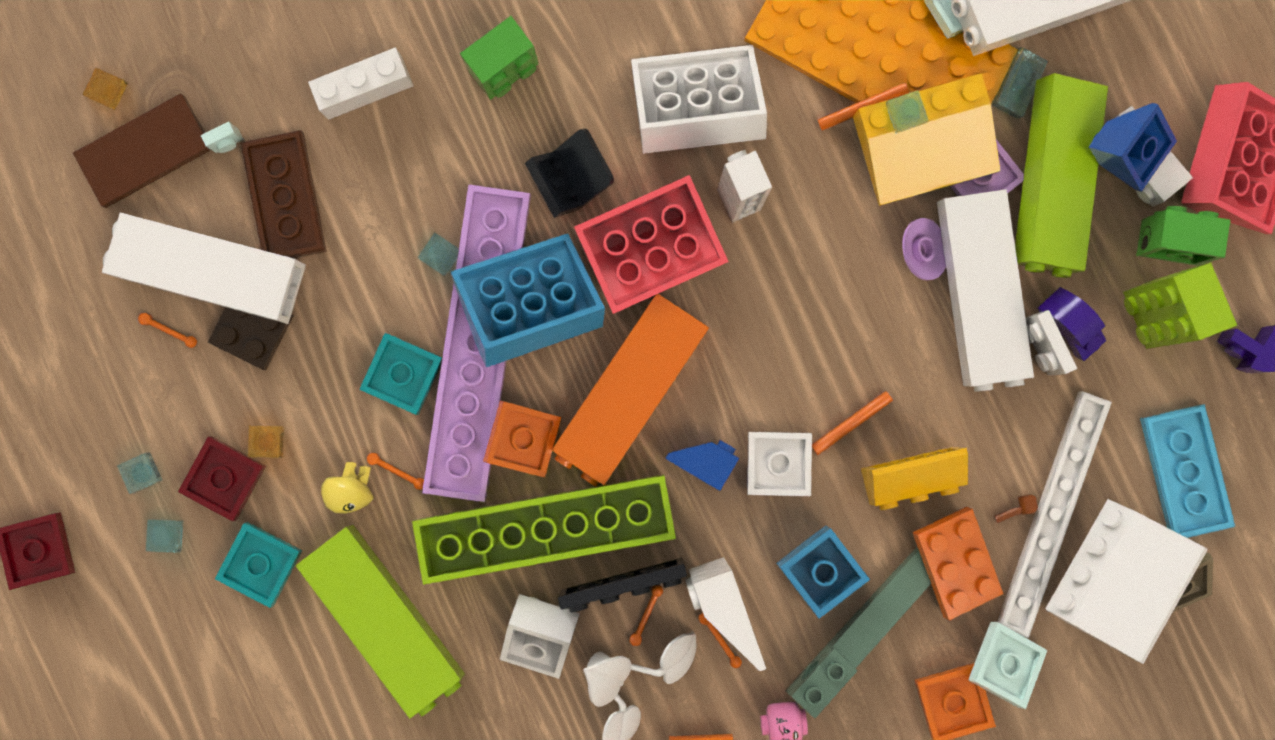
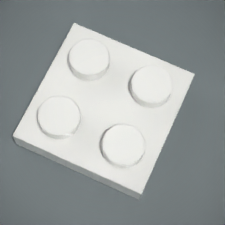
[1026,310,1077,376]
[747,432,812,496]

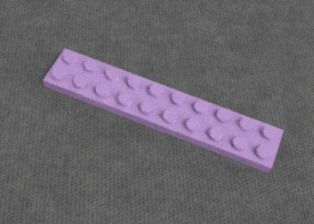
[422,185,531,502]

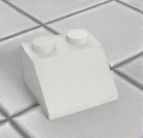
[500,594,580,679]

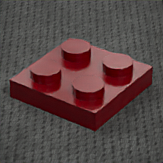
[178,436,266,522]
[0,512,76,590]

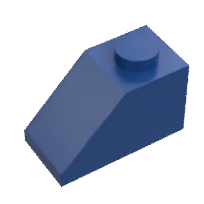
[665,440,739,491]

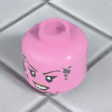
[760,702,808,740]

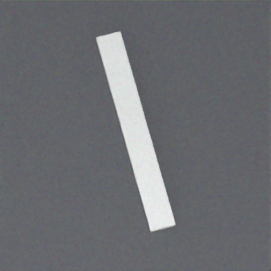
[997,391,1112,638]

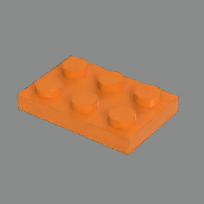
[912,507,1003,621]

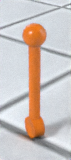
[138,313,197,348]
[367,453,424,490]
[629,585,663,646]
[698,612,742,668]

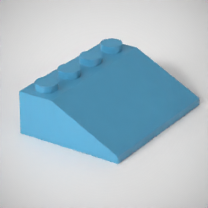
[451,233,605,368]

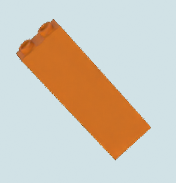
[552,294,709,487]

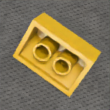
[861,447,968,510]

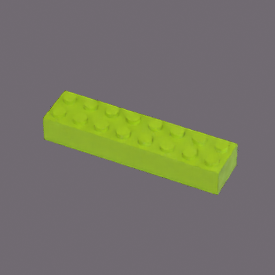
[412,474,676,585]

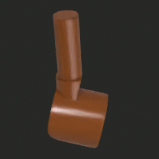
[994,494,1038,523]

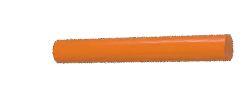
[818,82,910,131]
[812,391,893,456]

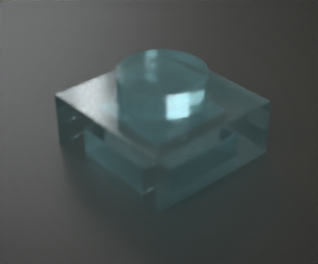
[885,90,929,134]
[417,232,459,276]
[117,452,163,494]
[146,519,183,553]

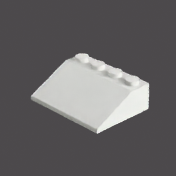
[631,45,767,154]
[1045,499,1208,664]
[685,557,766,671]

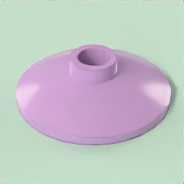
[902,218,946,280]

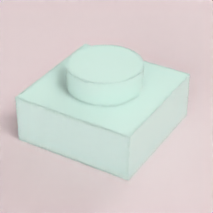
[201,122,244,153]

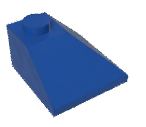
[1089,103,1177,192]

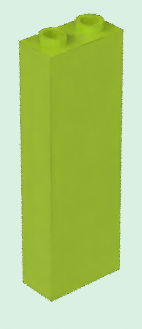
[1015,73,1108,278]
[295,525,465,719]

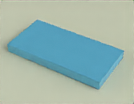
[1140,404,1235,538]

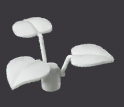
[583,631,696,740]

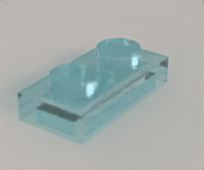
[991,47,1048,119]

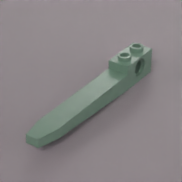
[785,547,931,718]

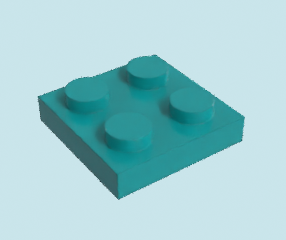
[359,333,442,415]
[215,522,303,608]

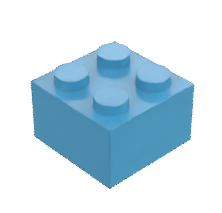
[776,525,870,619]

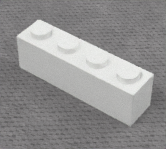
[717,150,772,223]

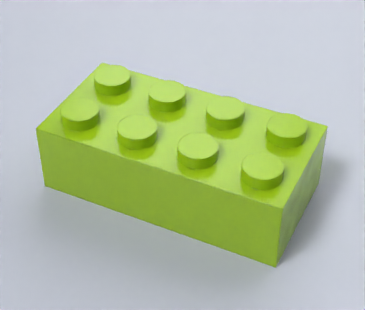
[1123,262,1237,349]

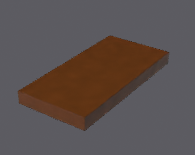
[73,93,211,208]
[240,130,327,258]

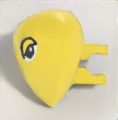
[321,462,374,514]

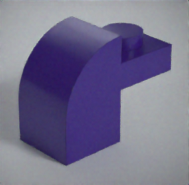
[1038,287,1106,361]
[1216,325,1275,374]

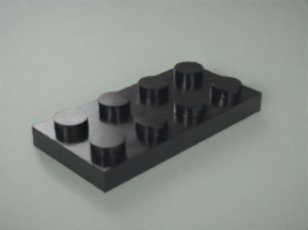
[558,557,687,613]

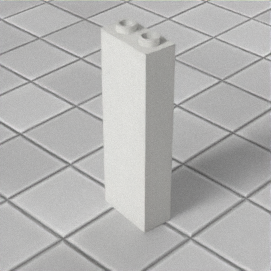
[950,0,1131,56]
[937,189,1034,392]
[102,213,306,324]

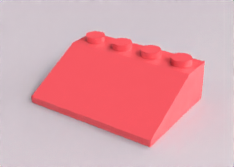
[1181,82,1275,234]
[574,175,729,314]

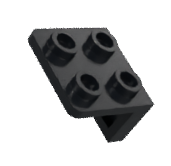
[525,128,614,218]

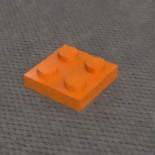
[483,400,561,478]
[915,663,996,740]

